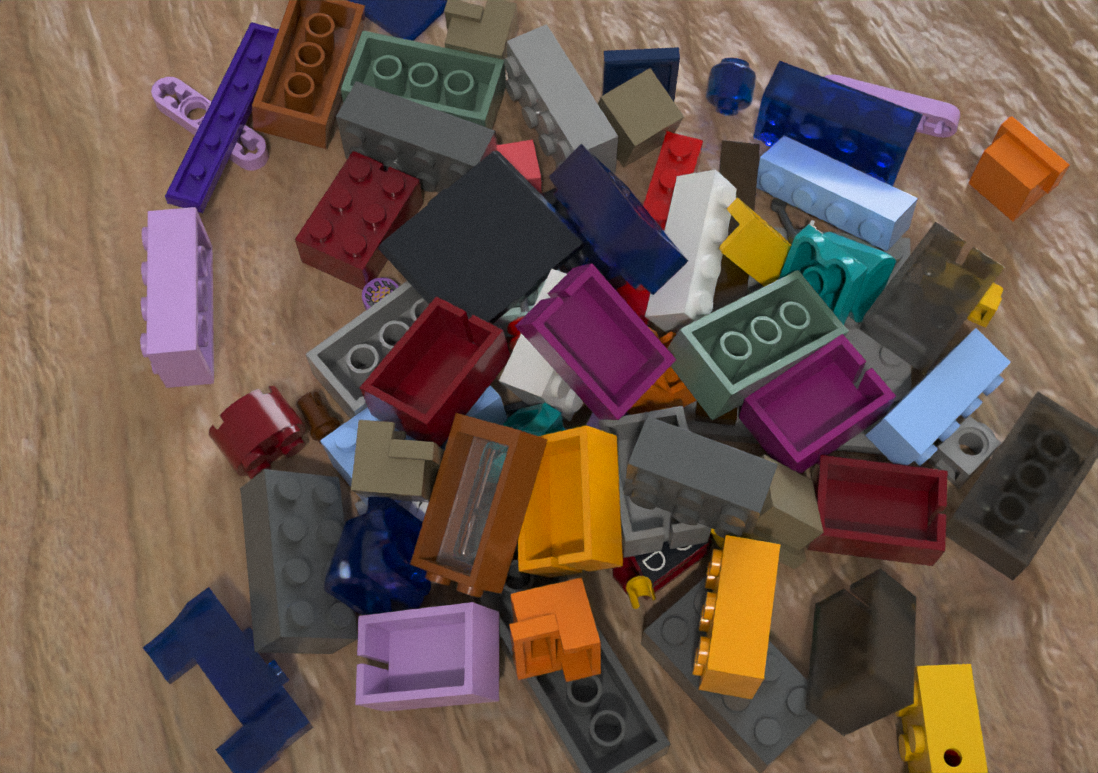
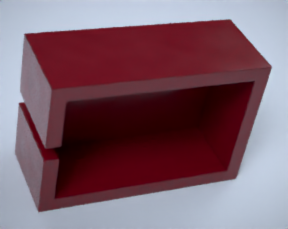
[295,151,423,290]
[359,296,510,447]
[807,455,948,566]

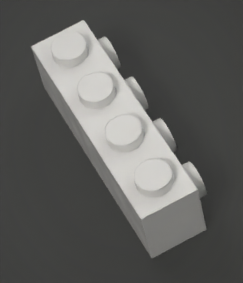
[645,170,737,333]

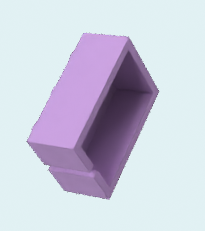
[355,602,499,712]

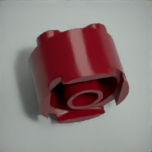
[209,386,306,480]

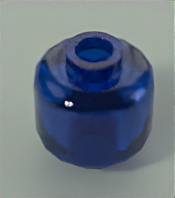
[706,57,757,116]

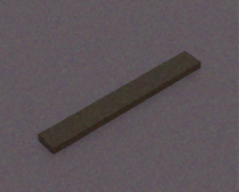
[694,140,760,426]

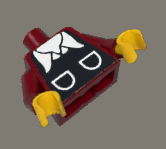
[612,528,724,609]

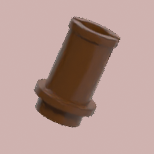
[296,392,341,444]

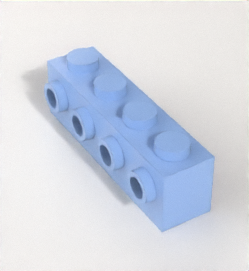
[756,136,918,251]
[865,328,1011,466]

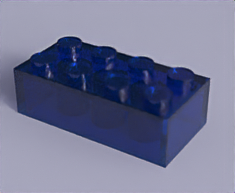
[753,60,923,186]
[549,143,689,295]

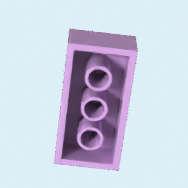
[140,207,214,388]

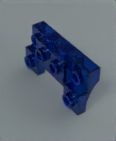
[142,587,313,773]

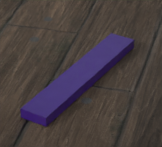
[165,22,279,213]

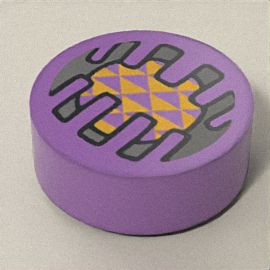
[362,278,399,310]

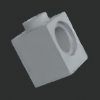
[928,416,1001,489]

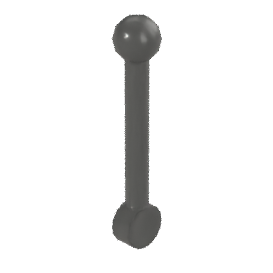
[770,199,798,245]

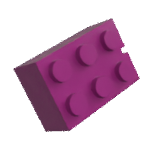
[515,263,676,420]
[739,334,896,474]

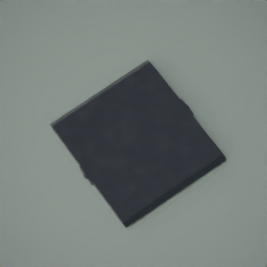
[378,151,587,324]

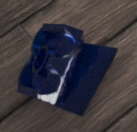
[324,497,431,616]

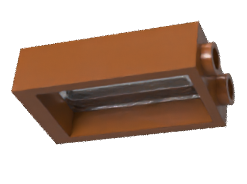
[410,413,547,598]

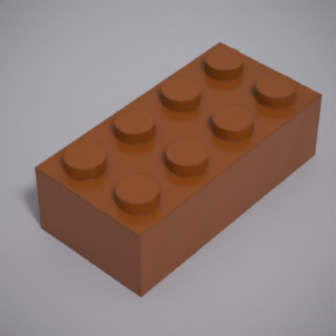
[252,0,365,149]

